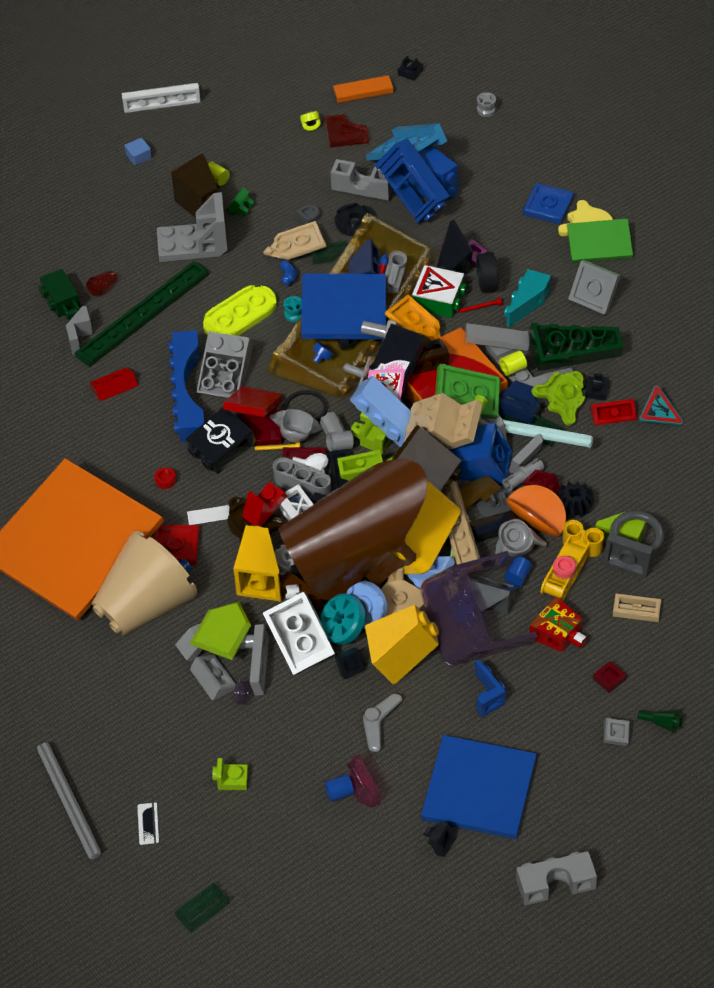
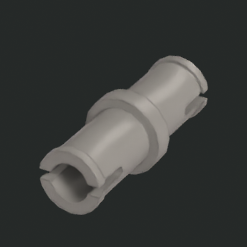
[502,458,544,491]

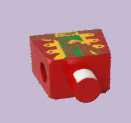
[529,597,588,652]

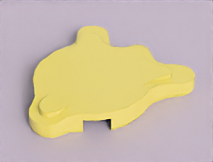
[558,200,613,236]

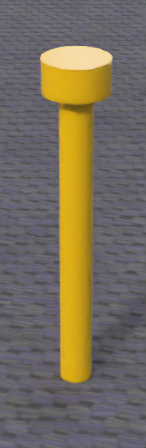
[255,442,301,451]

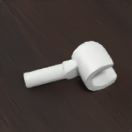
[285,584,300,599]

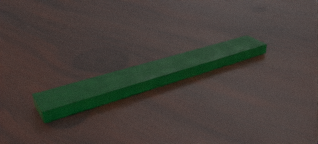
[75,261,209,367]

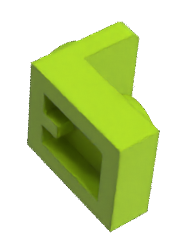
[212,758,248,790]

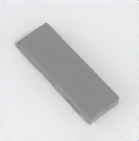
[465,323,529,351]

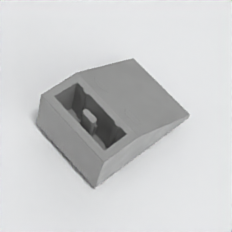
[196,331,254,398]

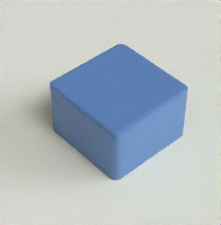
[124,138,152,165]

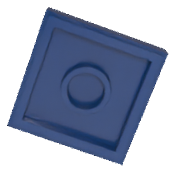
[523,183,574,224]

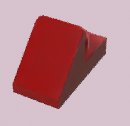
[242,482,287,527]

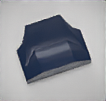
[498,380,540,424]

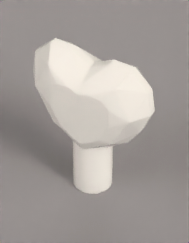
[292,453,328,473]

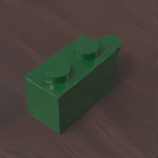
[39,269,81,320]

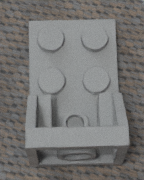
[157,192,227,262]

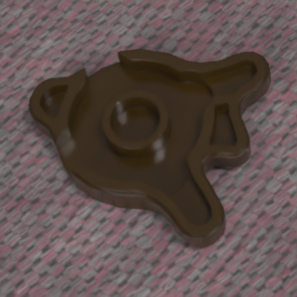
[227,497,287,544]

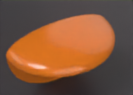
[506,485,566,537]

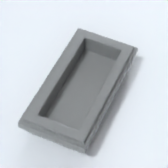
[509,434,543,473]

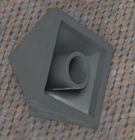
[465,575,519,615]

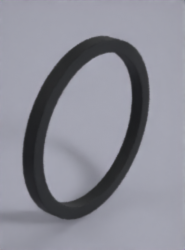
[284,390,327,422]

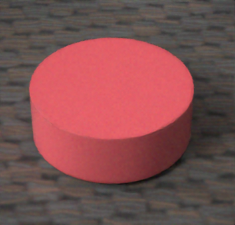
[553,556,576,579]

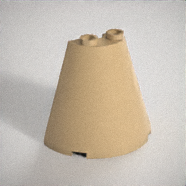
[91,531,197,636]

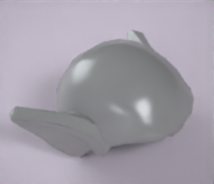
[270,409,323,443]
[493,519,547,564]

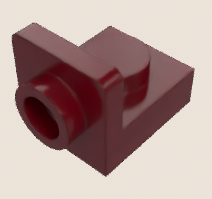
[523,470,560,494]

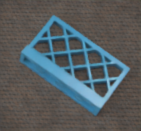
[365,123,447,160]

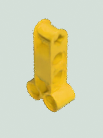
[540,520,604,601]

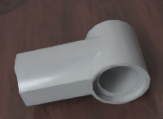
[385,251,407,294]
[320,412,354,451]

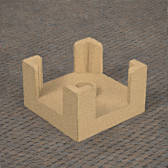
[381,568,431,616]

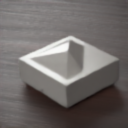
[603,718,630,746]

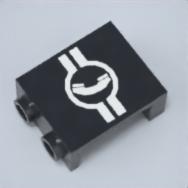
[186,407,257,474]

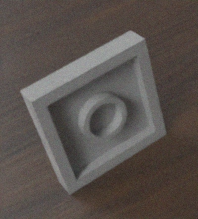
[568,260,621,315]

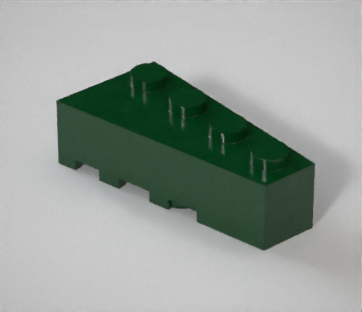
[529,323,624,371]

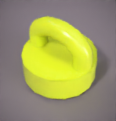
[300,111,321,131]

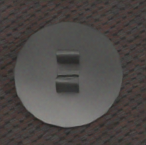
[476,486,516,518]

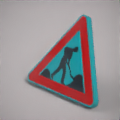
[639,385,683,425]

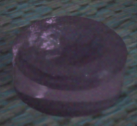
[234,681,249,705]

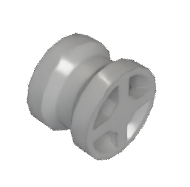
[477,92,496,117]

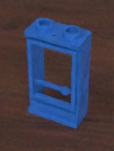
[374,138,450,223]

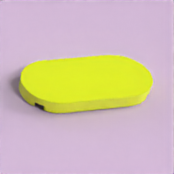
[203,285,277,336]

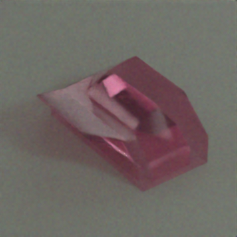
[347,754,380,808]

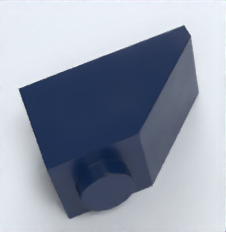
[347,238,380,274]

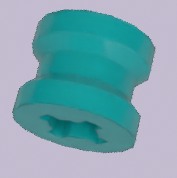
[284,296,302,322]

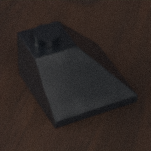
[437,220,473,275]

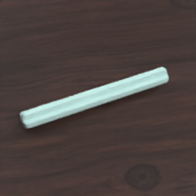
[503,420,593,448]

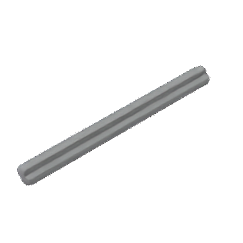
[37,742,101,860]

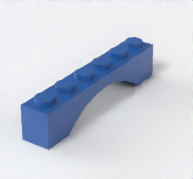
[169,330,205,442]

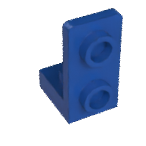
[475,660,506,717]

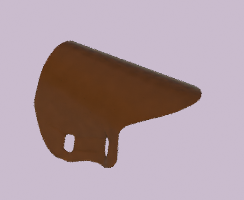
[278,459,427,601]

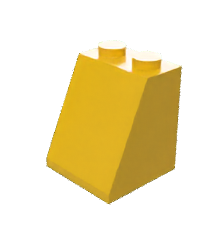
[233,525,282,602]
[365,604,439,684]

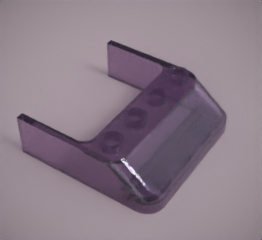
[420,551,537,666]

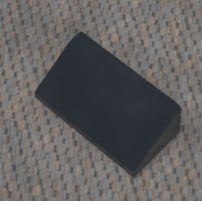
[469,510,517,542]

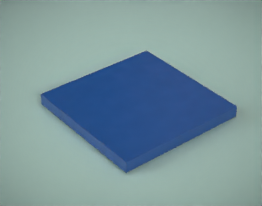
[301,274,386,339]
[421,735,537,839]

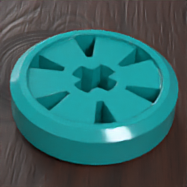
[320,594,365,645]

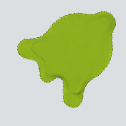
[531,371,585,426]

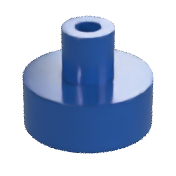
[312,341,334,363]

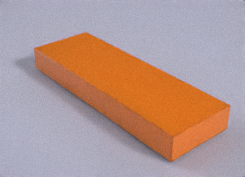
[333,75,393,103]

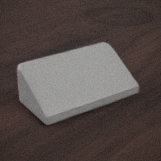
[190,655,237,700]

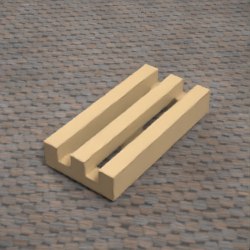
[613,593,661,622]

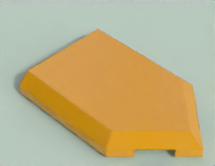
[384,295,440,340]

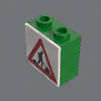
[412,265,467,318]

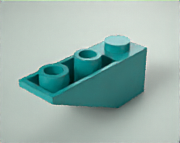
[504,269,551,327]

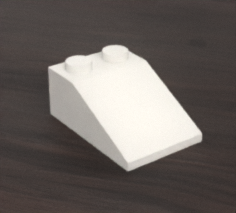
[263,592,335,675]

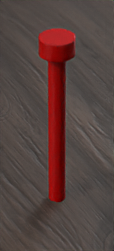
[458,297,502,313]

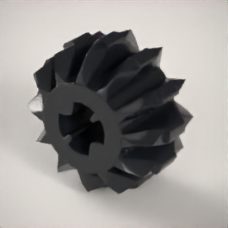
[556,481,594,518]

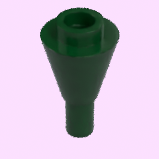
[638,710,683,733]

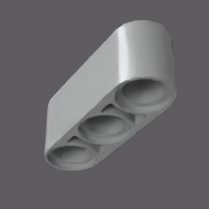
[273,457,332,499]

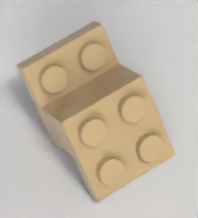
[404,393,482,450]

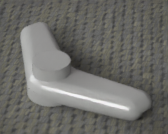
[363,694,403,752]

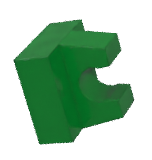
[226,187,254,216]

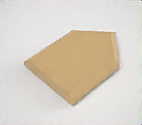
[263,221,326,260]

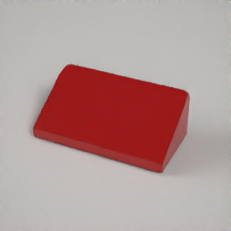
[89,367,138,401]
[590,399,637,426]

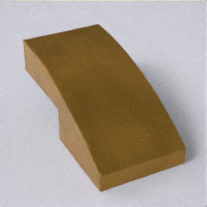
[459,476,501,510]

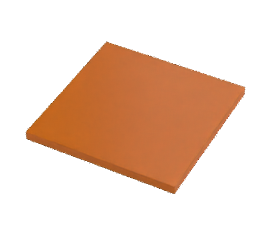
[0,458,164,621]

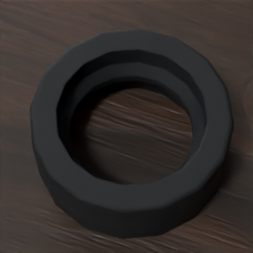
[476,252,498,292]

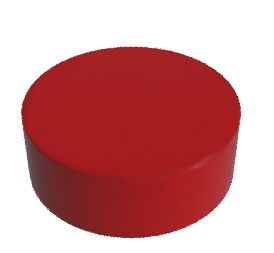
[154,467,177,489]

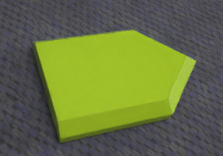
[190,601,251,660]

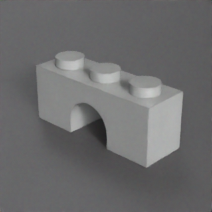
[330,159,393,201]
[516,851,597,905]

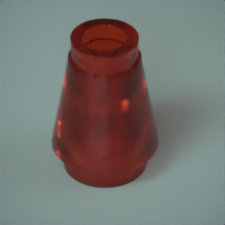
[86,270,117,296]

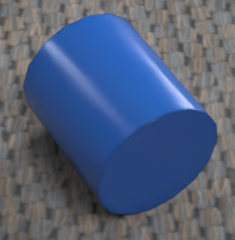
[504,556,532,586]
[324,774,354,802]

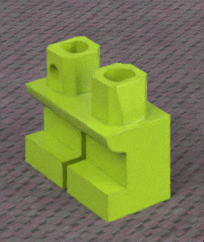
[351,412,392,455]

